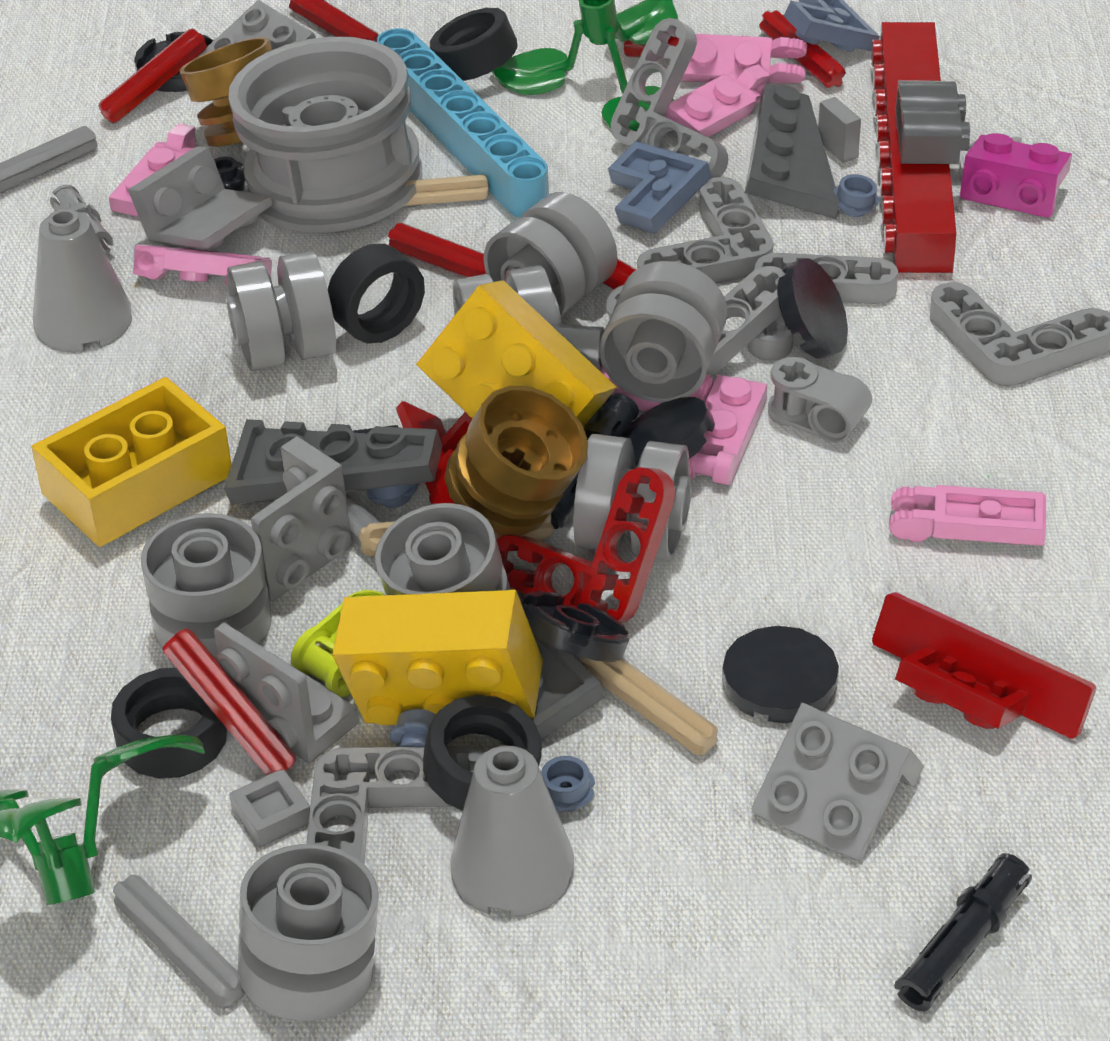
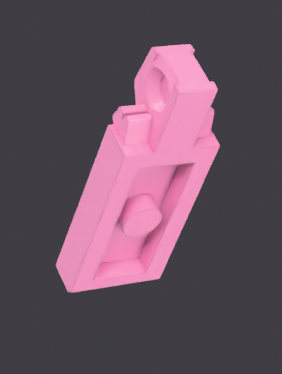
[664,64,770,137]
[109,123,198,217]
[133,244,272,285]

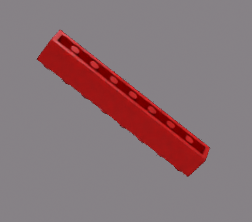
[871,22,957,273]

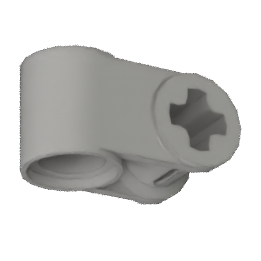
[768,357,872,443]

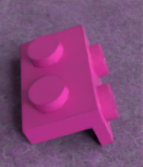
[960,133,1072,218]

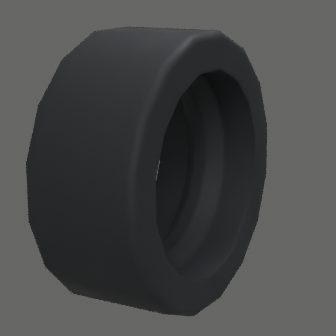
[430,7,518,81]
[327,243,425,344]
[111,668,227,779]
[423,695,542,811]

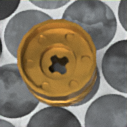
[179,37,273,147]
[444,386,589,535]

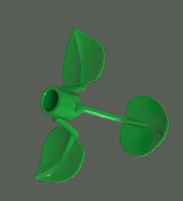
[492,0,679,132]
[0,735,205,905]

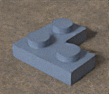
[784,0,880,52]
[608,141,712,234]

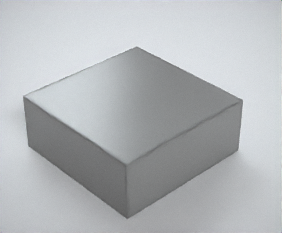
[818,97,861,163]
[229,770,310,848]

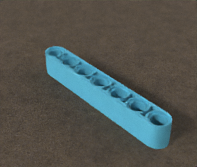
[377,28,549,218]

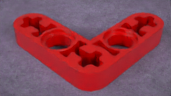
[497,467,676,623]

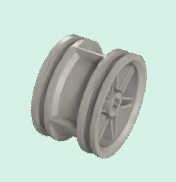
[228,37,422,233]

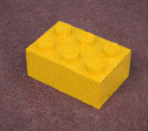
[416,280,617,427]
[31,376,232,548]
[332,590,543,726]

